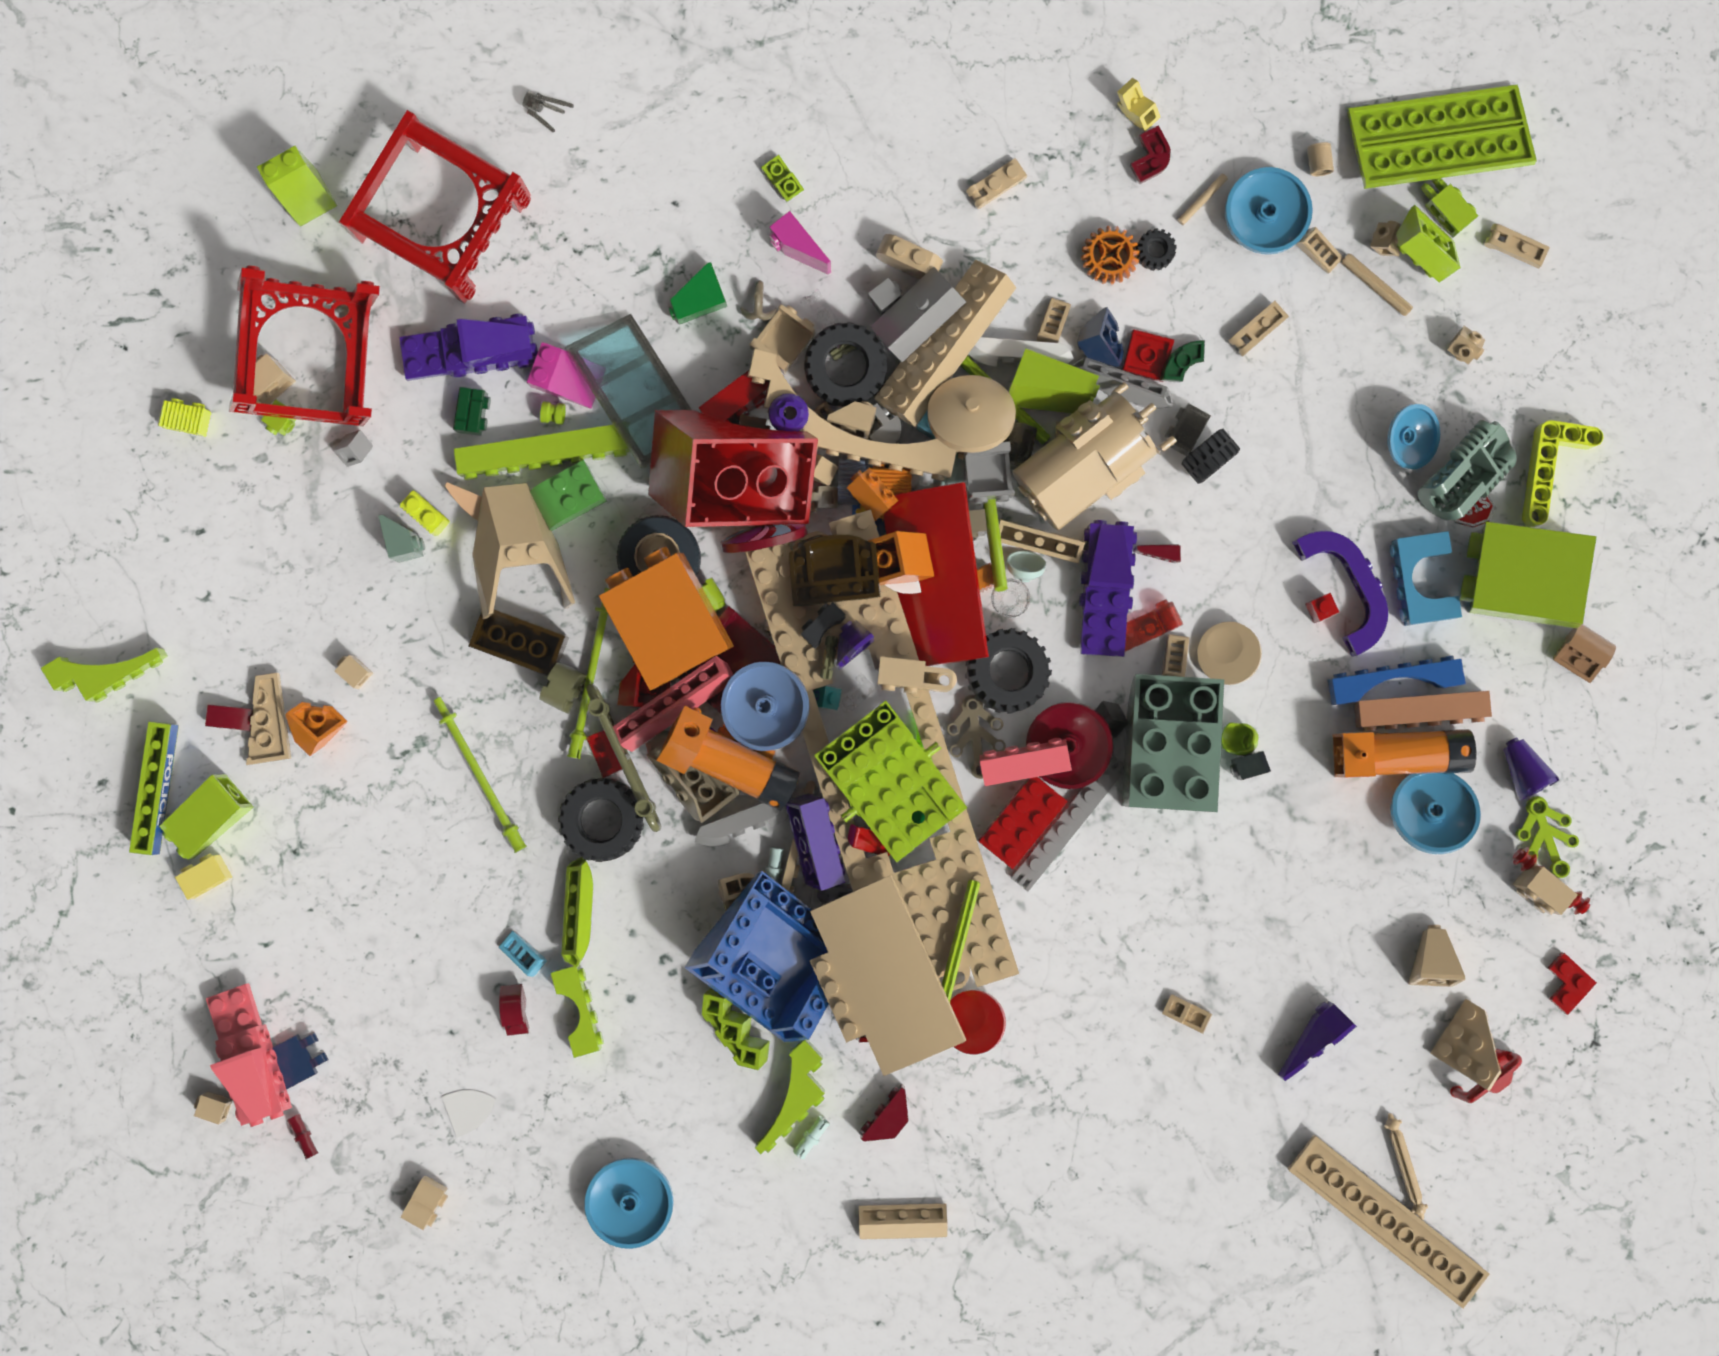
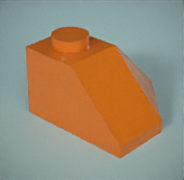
[285,702,348,756]

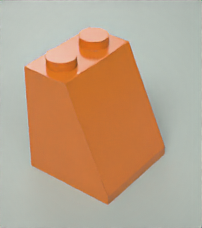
[868,531,934,585]

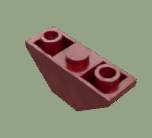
[860,1084,909,1142]

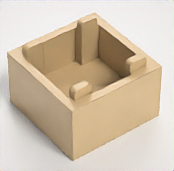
[254,353,296,404]

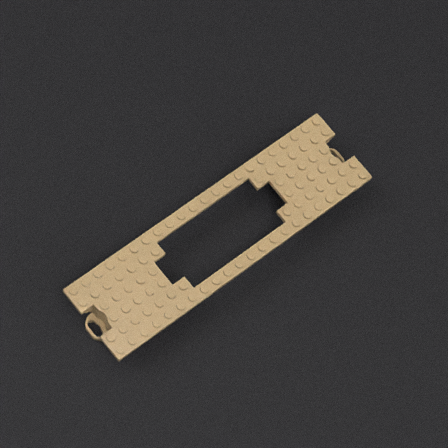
[745,509,1019,991]

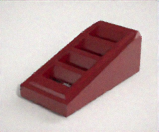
[1134,544,1181,563]

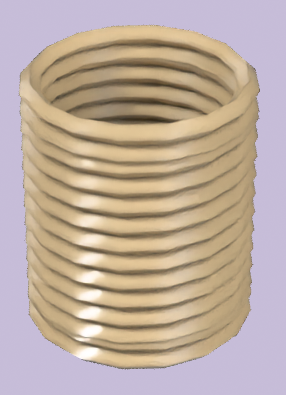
[1307,142,1334,177]

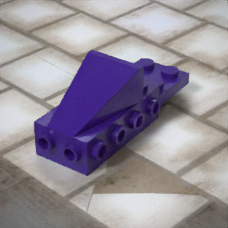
[399,314,538,381]
[1079,520,1137,657]

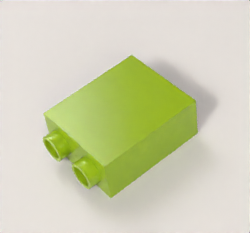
[1460,522,1597,628]

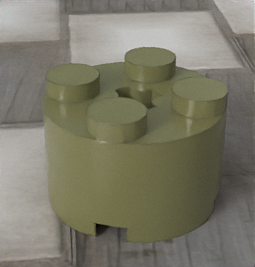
[539,662,587,714]

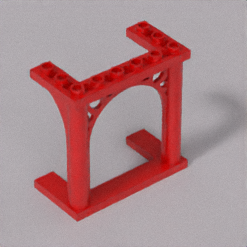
[339,110,531,304]
[229,265,380,427]

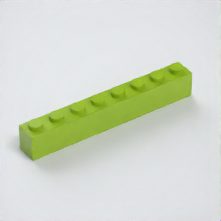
[454,423,632,480]

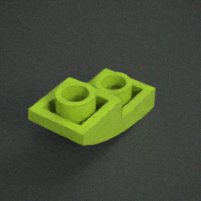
[761,155,804,202]

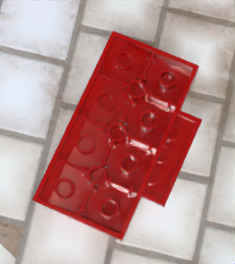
[883,482,989,667]

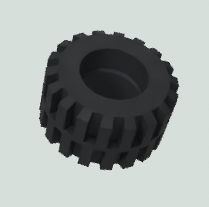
[1181,428,1240,484]

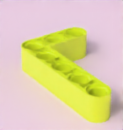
[1522,420,1604,527]

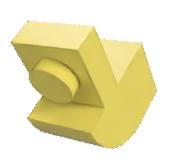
[1117,78,1161,131]

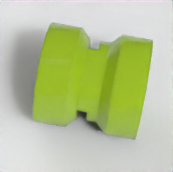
[540,401,566,425]

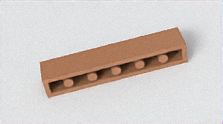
[1354,691,1492,731]

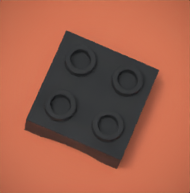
[801,602,846,649]

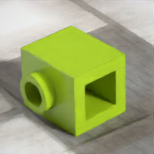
[261,399,296,436]

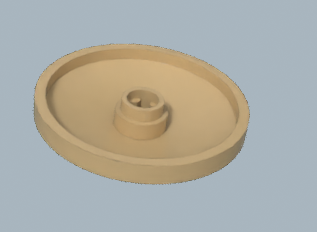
[928,375,1016,453]

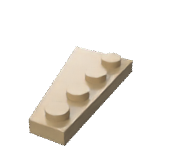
[246,673,292,765]

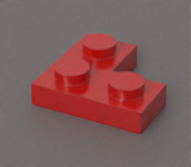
[1548,952,1597,1015]

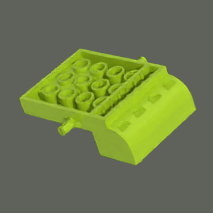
[814,701,968,862]

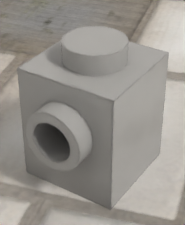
[868,278,902,315]

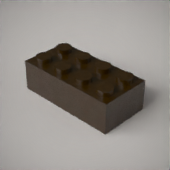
[468,609,569,676]

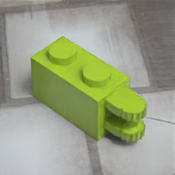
[1421,178,1479,238]

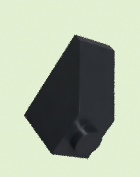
[1230,751,1271,780]

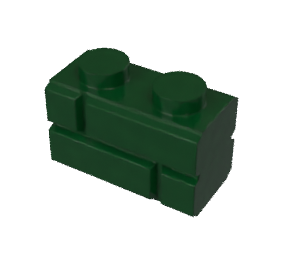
[453,387,491,436]

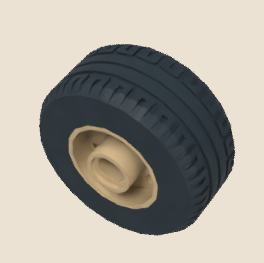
[616,515,701,577]

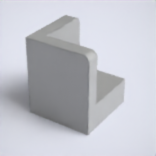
[334,430,373,467]

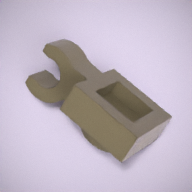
[811,486,838,508]

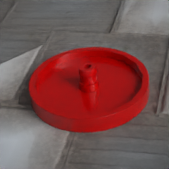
[950,990,1006,1055]

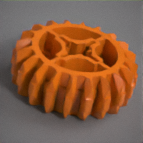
[1081,226,1140,285]

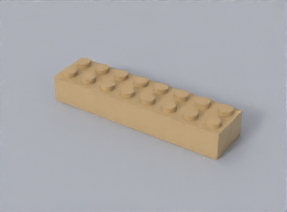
[874,259,1016,427]

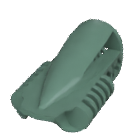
[1418,420,1517,520]

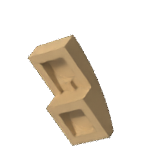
[1162,994,1213,1034]

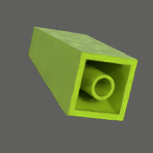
[257,145,337,227]
[1009,348,1100,414]
[159,774,254,859]

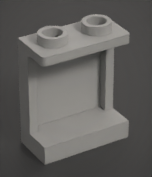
[964,442,1015,504]

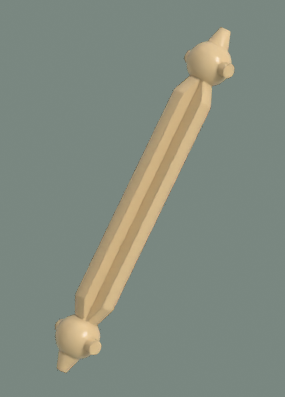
[1384,1113,1428,1220]

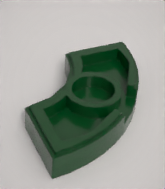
[1160,340,1205,382]

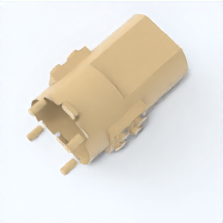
[1012,382,1177,531]

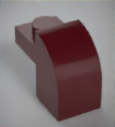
[499,984,529,1036]

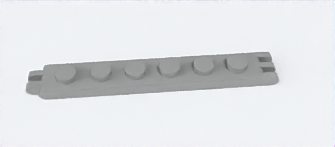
[1011,756,1124,892]

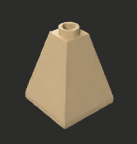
[1409,925,1465,987]

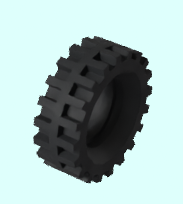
[965,628,1052,714]

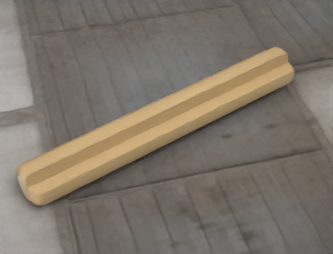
[1342,253,1413,316]

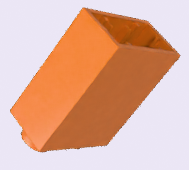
[599,547,734,690]

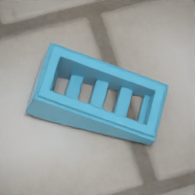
[498,931,547,977]

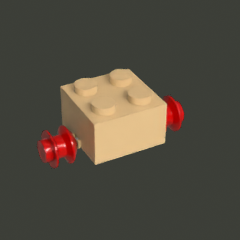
[1512,847,1591,915]

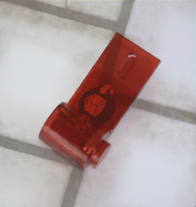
[1125,599,1184,652]

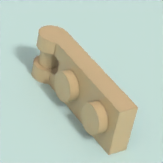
[966,158,1027,209]
[1484,224,1550,269]
[1229,301,1289,357]

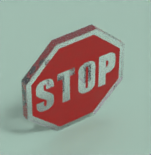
[1453,495,1496,528]

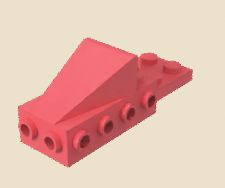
[206,983,292,1127]

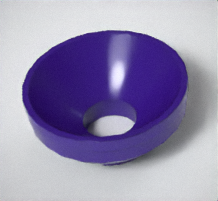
[768,393,809,431]

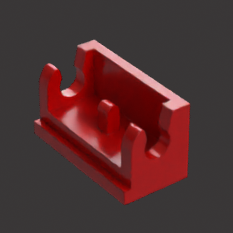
[587,730,622,778]

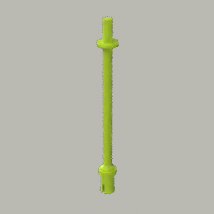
[567,588,610,759]
[433,697,527,853]

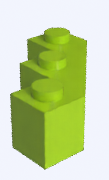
[702,988,770,1070]

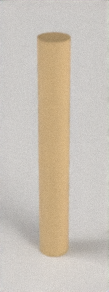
[1177,173,1228,225]

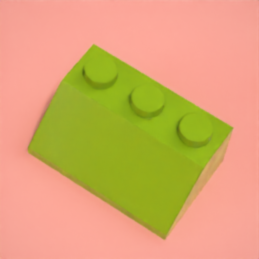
[1396,205,1461,283]

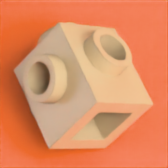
[1370,221,1401,257]
[1447,326,1485,365]

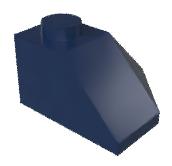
[1077,307,1124,367]

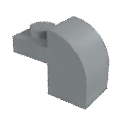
[869,403,901,444]

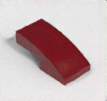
[205,705,253,731]

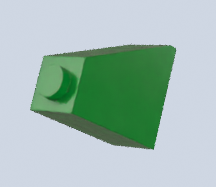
[669,262,728,325]

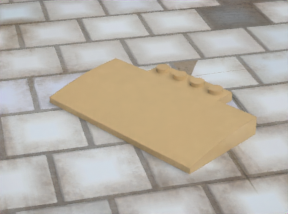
[810,875,966,1076]

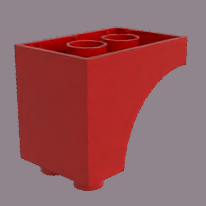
[648,410,818,527]

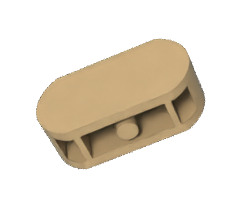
[875,234,943,279]

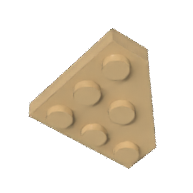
[1430,999,1501,1091]

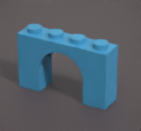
[1390,531,1462,626]

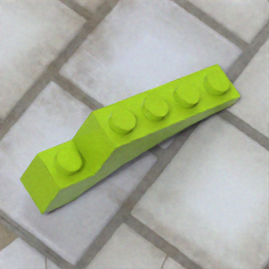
[40,648,168,703]
[755,1040,825,1155]

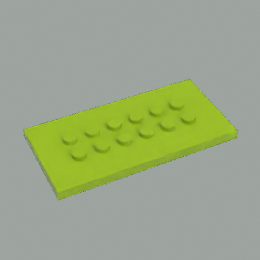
[1347,84,1537,189]

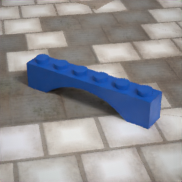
[1327,656,1466,705]

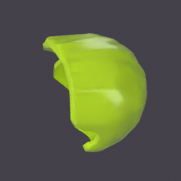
[1221,722,1259,756]

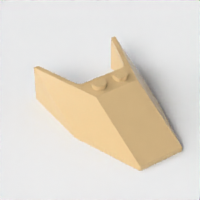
[472,483,575,619]

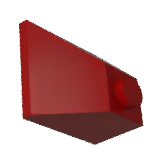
[617,664,671,708]

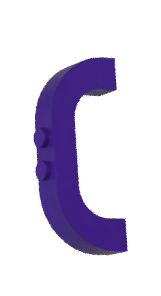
[1292,531,1388,657]

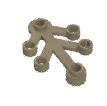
[947,694,1006,779]

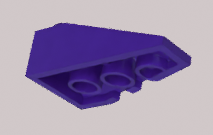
[1278,1001,1357,1081]

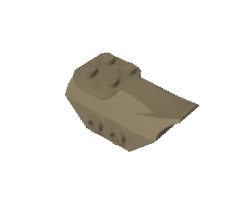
[645,730,739,823]

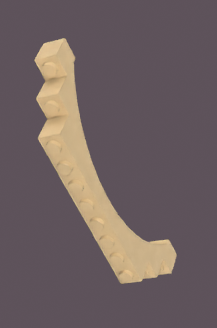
[748,349,965,481]

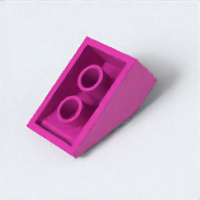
[769,211,831,274]
[527,342,606,409]

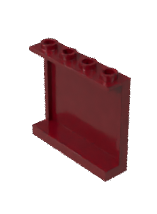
[678,606,781,715]

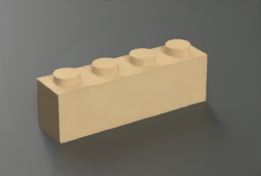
[999,518,1085,564]

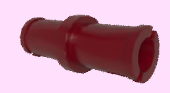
[287,1114,319,1160]

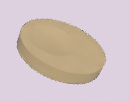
[1197,622,1262,685]

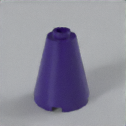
[1503,737,1560,800]

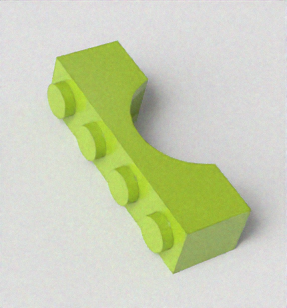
[551,965,604,1058]

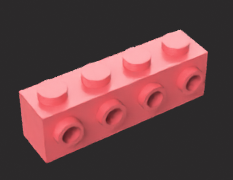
[979,738,1072,786]

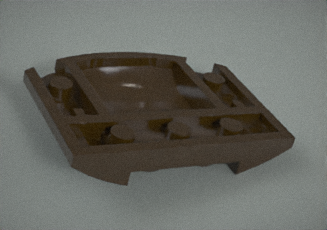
[789,535,881,606]

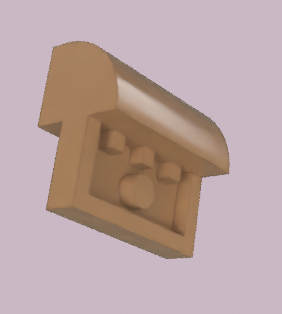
[1553,624,1616,683]

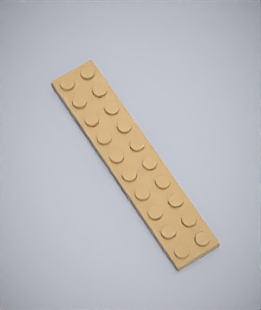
[1287,1135,1490,1309]

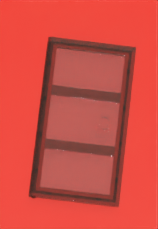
[565,314,692,469]

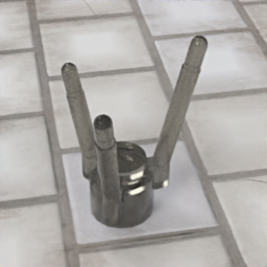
[522,91,574,133]

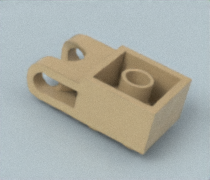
[877,657,957,694]

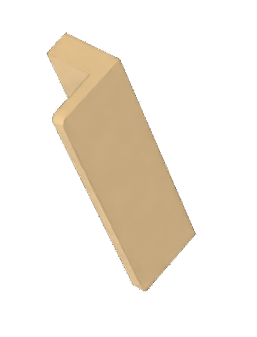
[859,1203,948,1239]

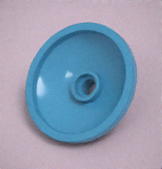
[1387,404,1441,469]

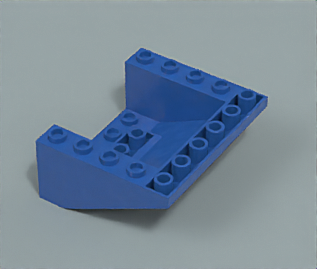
[684,871,829,1042]

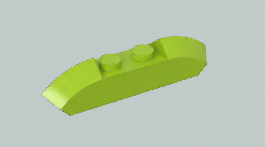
[561,857,593,967]

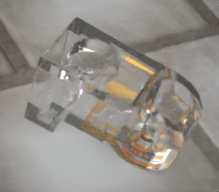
[839,673,877,712]

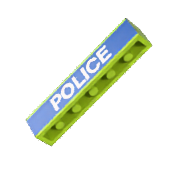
[129,722,179,855]

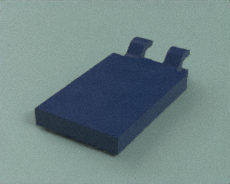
[272,1033,329,1090]

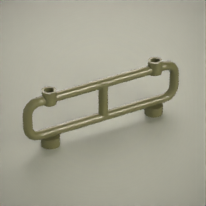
[586,684,661,832]

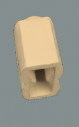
[400,1175,448,1230]

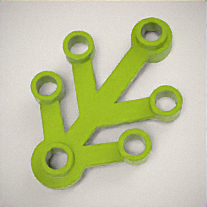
[1515,796,1579,878]

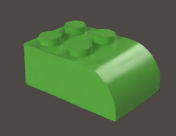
[530,460,607,531]

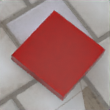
[1122,329,1174,382]

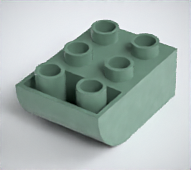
[1122,674,1224,812]

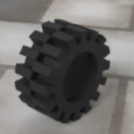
[1136,228,1177,271]

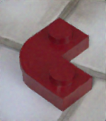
[1130,125,1171,185]

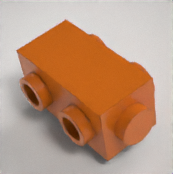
[847,468,898,521]

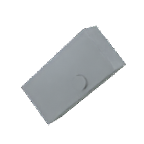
[871,267,966,362]

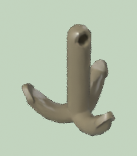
[740,280,777,320]

